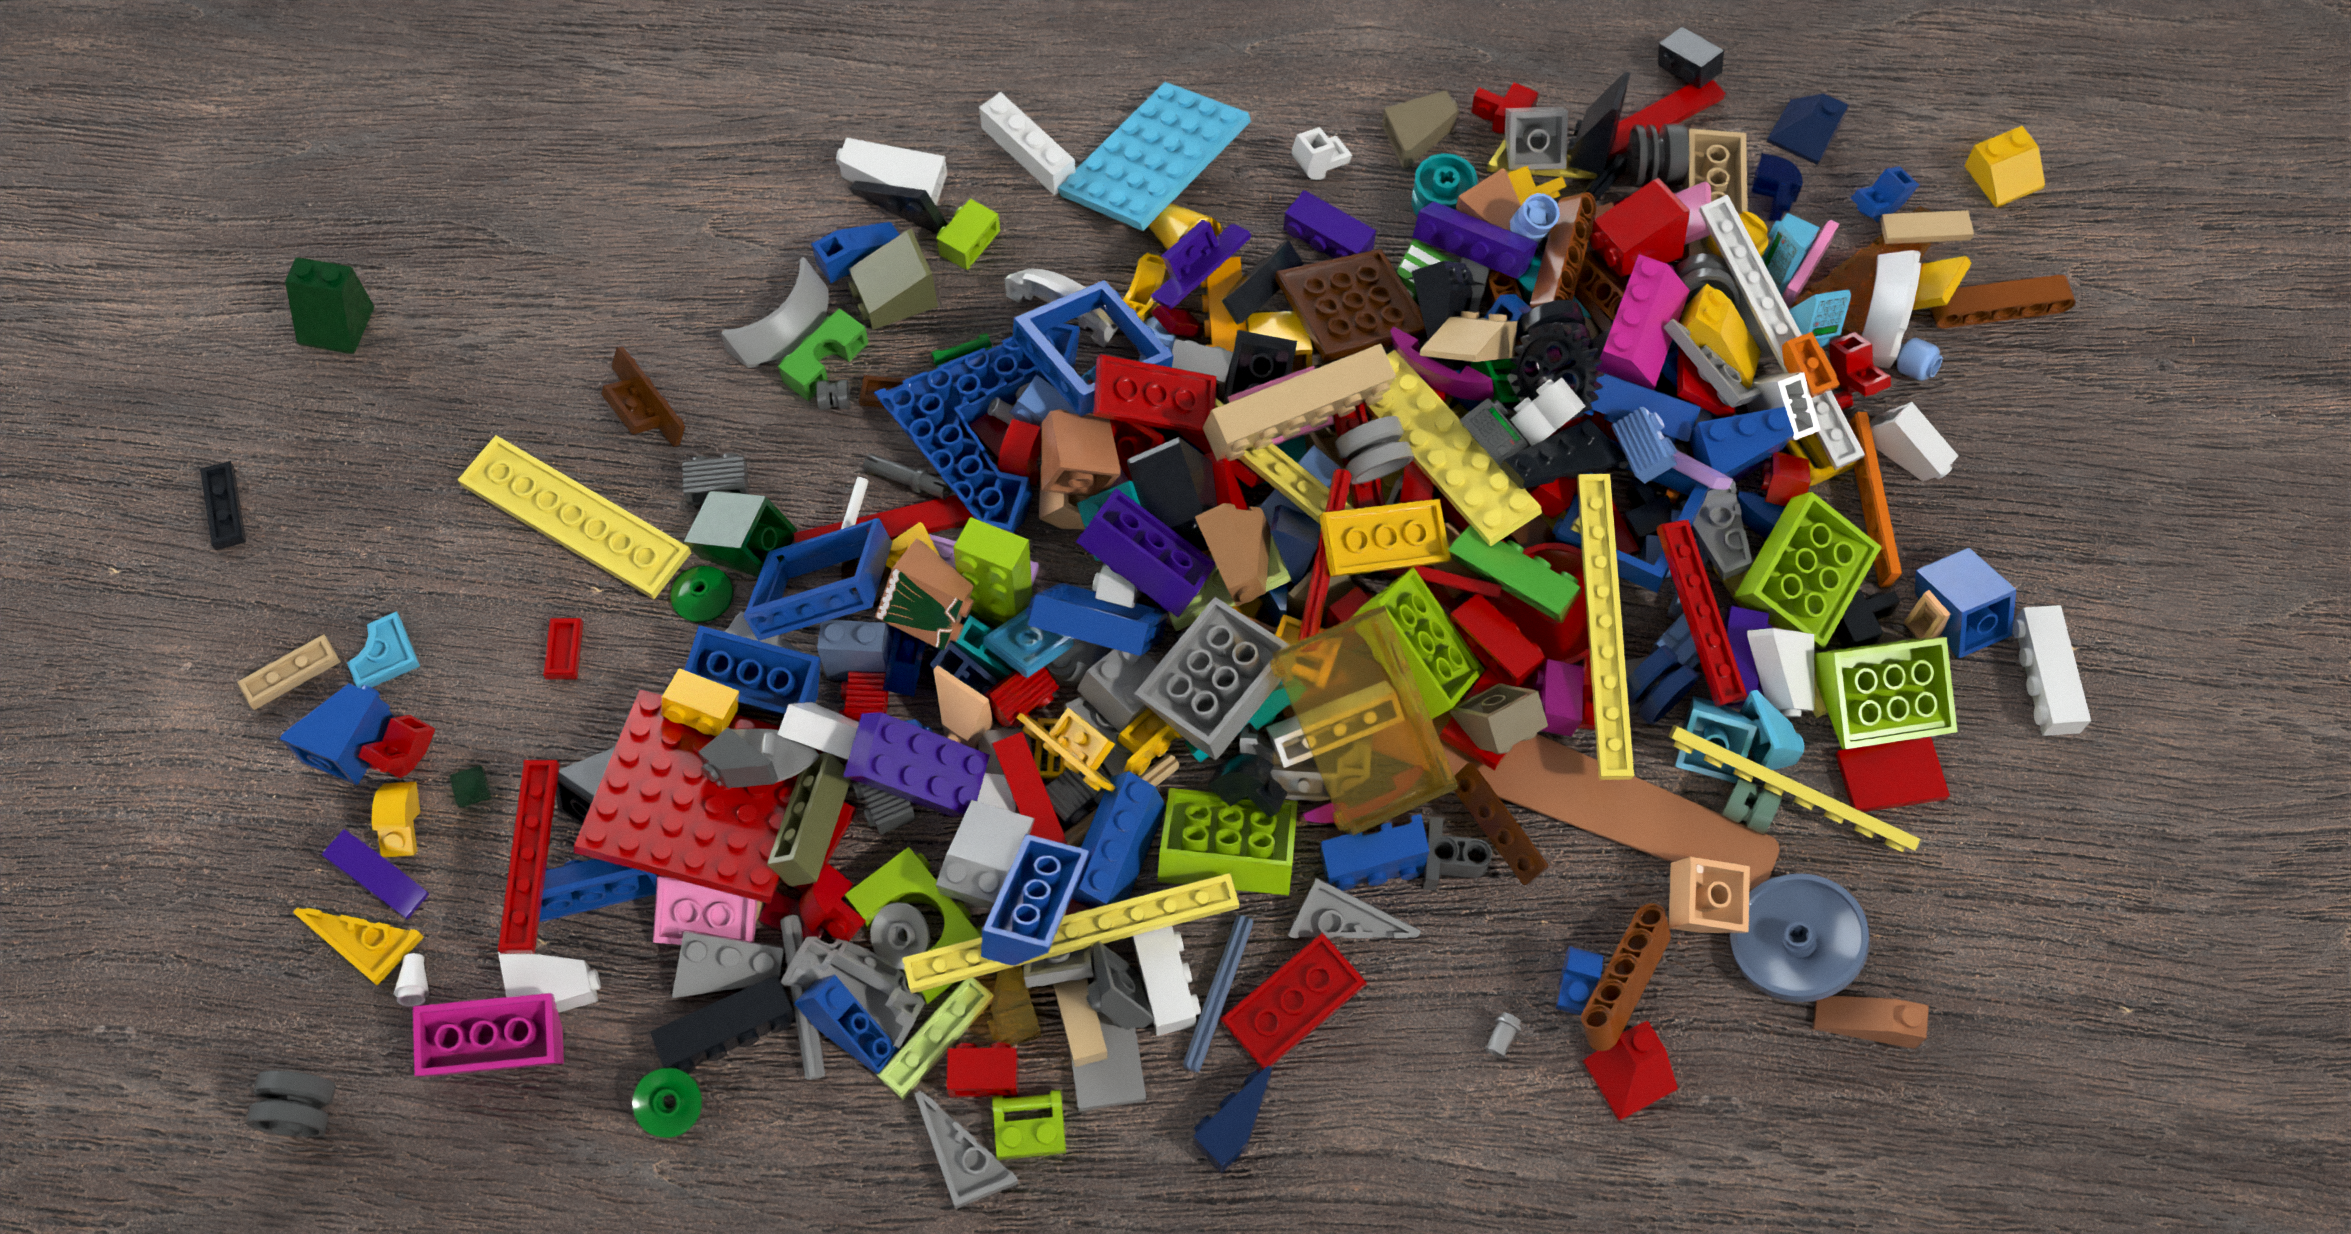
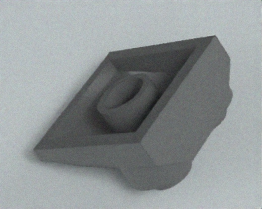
[1045,638,1112,687]
[1086,941,1154,1030]

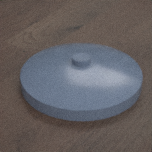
[1730,874,1870,1002]

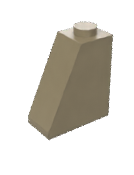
[1382,90,1459,169]

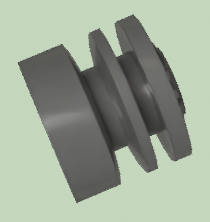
[1627,124,1689,186]

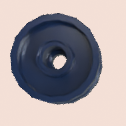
[1626,645,1699,726]

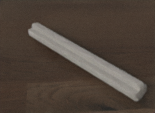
[780,915,825,1080]

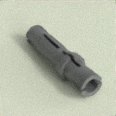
[863,453,951,500]

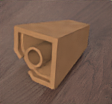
[1195,503,1271,607]

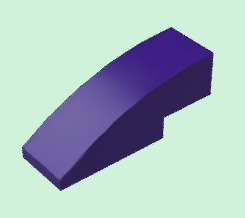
[321,829,429,920]

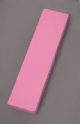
[1782,220,1839,310]

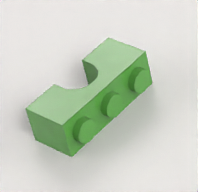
[778,308,869,401]

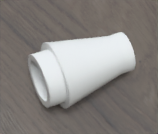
[394,953,429,1007]

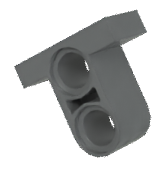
[1423,817,1492,891]

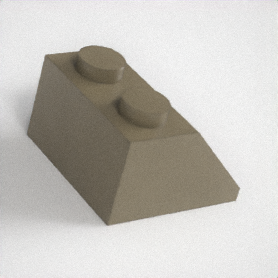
[1450,683,1548,754]

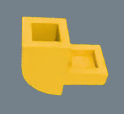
[1507,165,1567,205]
[372,781,420,857]

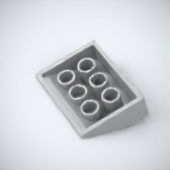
[1134,597,1296,760]

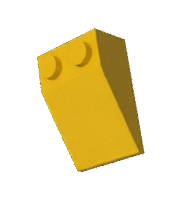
[1680,284,1761,389]

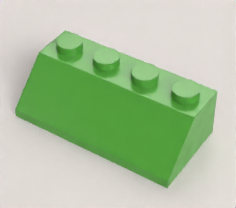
[1448,525,1582,624]

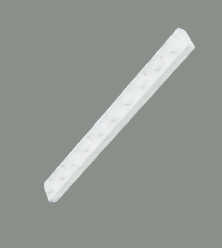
[1699,194,1865,470]

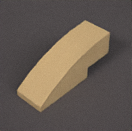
[1053,978,1108,1067]

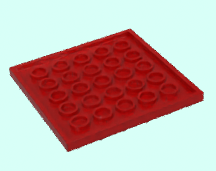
[574,690,824,904]

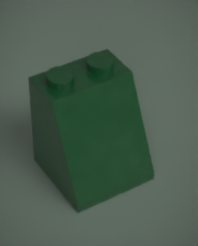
[285,257,375,355]
[684,491,798,577]

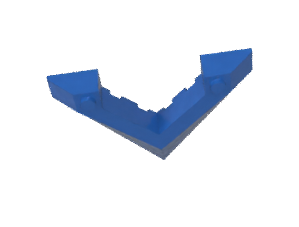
[874,323,1080,533]

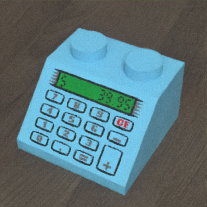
[1761,213,1820,296]
[1789,289,1851,349]

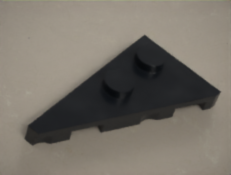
[849,181,948,235]

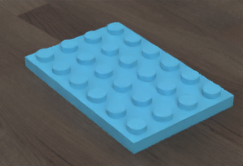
[1057,82,1251,231]

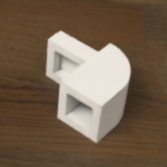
[1292,127,1352,180]

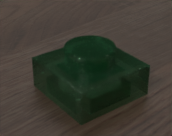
[449,765,492,808]

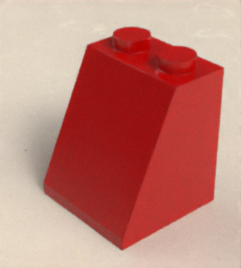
[1590,178,1690,277]

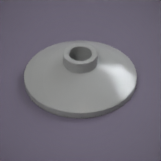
[870,902,930,970]

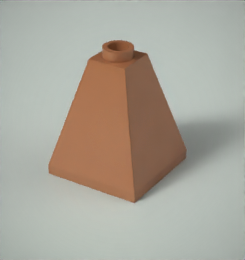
[1456,168,1521,231]

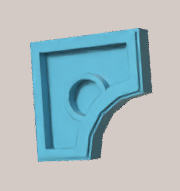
[347,611,420,688]

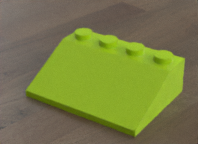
[1733,492,1882,649]
[1349,567,1484,724]
[1814,637,1958,749]
[1158,788,1298,896]

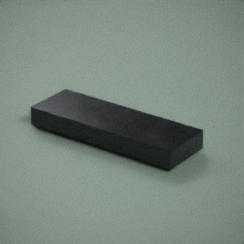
[200,461,246,550]

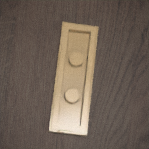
[1880,210,1974,244]
[237,634,341,710]

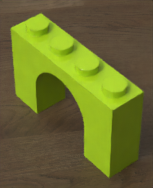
[845,847,983,1004]

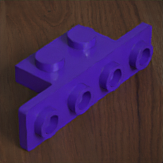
[1151,219,1252,309]

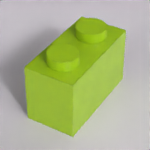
[937,198,1000,270]

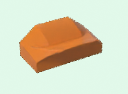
[1782,332,1840,398]

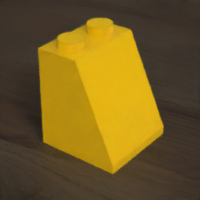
[1247,311,1312,373]

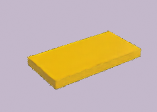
[1319,499,1451,577]

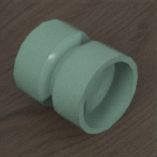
[1721,777,1782,835]

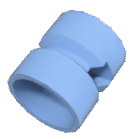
[1510,193,1560,242]

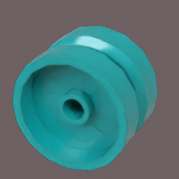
[1411,153,1478,217]

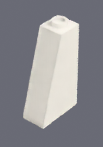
[836,138,947,206]

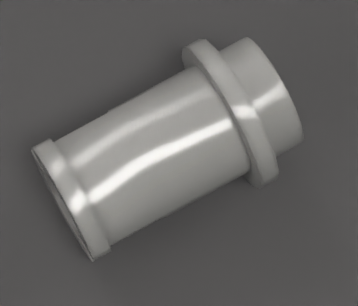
[987,397,1016,426]
[1485,1012,1521,1059]

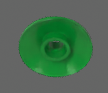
[671,566,733,623]
[632,1068,702,1138]

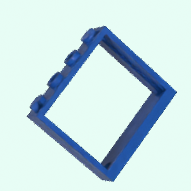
[1012,280,1174,417]
[1552,439,1709,593]
[743,518,892,641]
[1026,583,1169,656]

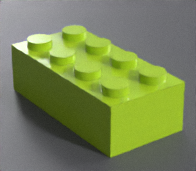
[953,517,1033,628]

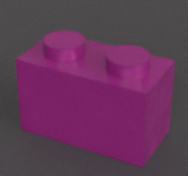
[1532,659,1584,737]

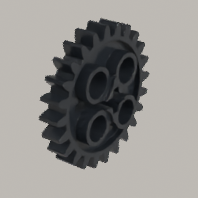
[1510,322,1604,422]

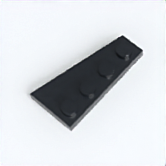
[1500,419,1629,489]

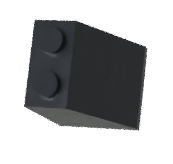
[1127,437,1218,540]

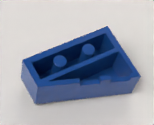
[1689,407,1794,491]
[1319,814,1430,891]

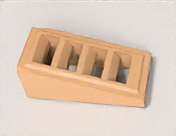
[1904,590,1950,639]

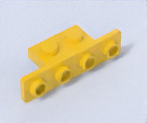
[1016,708,1116,792]
[1117,708,1183,776]

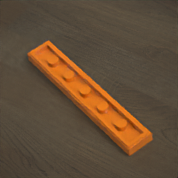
[1849,412,1902,587]

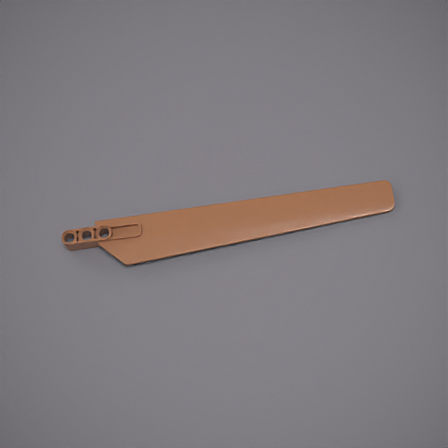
[1241,613,1780,892]

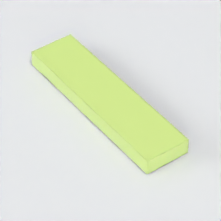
[877,978,995,1100]

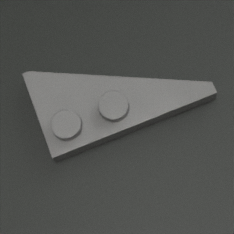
[1663,319,1762,408]
[1287,877,1421,938]
[914,1091,1019,1209]

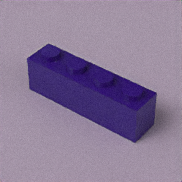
[1412,201,1538,279]

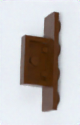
[601,346,685,447]
[1449,763,1548,885]

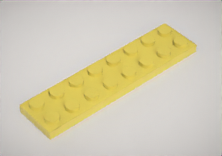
[1364,350,1542,547]
[458,435,691,599]

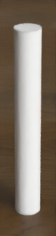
[835,477,869,567]

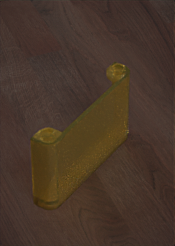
[1269,605,1459,836]

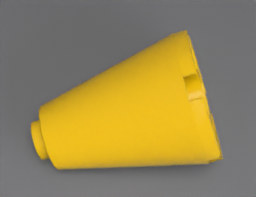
[1148,203,1223,250]

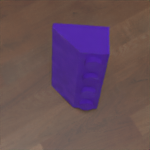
[1076,488,1216,617]

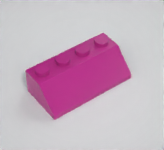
[1596,254,1690,390]
[413,993,564,1077]

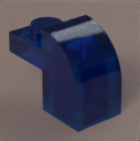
[1751,153,1803,221]

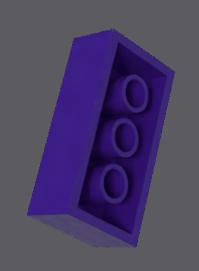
[843,712,990,817]

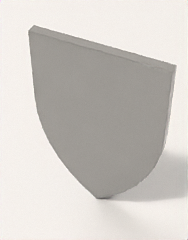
[717,729,820,786]

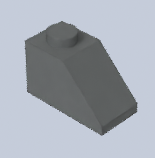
[698,727,778,788]

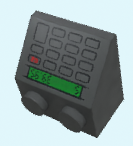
[1459,398,1529,466]

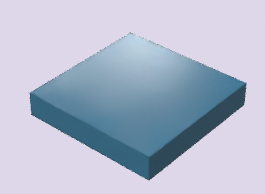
[983,608,1074,678]

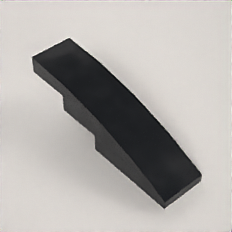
[1221,240,1304,325]

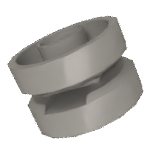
[1335,416,1415,484]

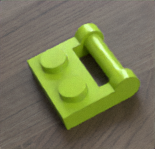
[992,1089,1066,1160]

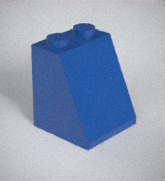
[1915,548,2016,659]
[280,683,395,786]

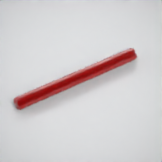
[1297,469,1352,651]

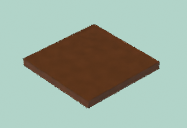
[1275,249,1427,361]

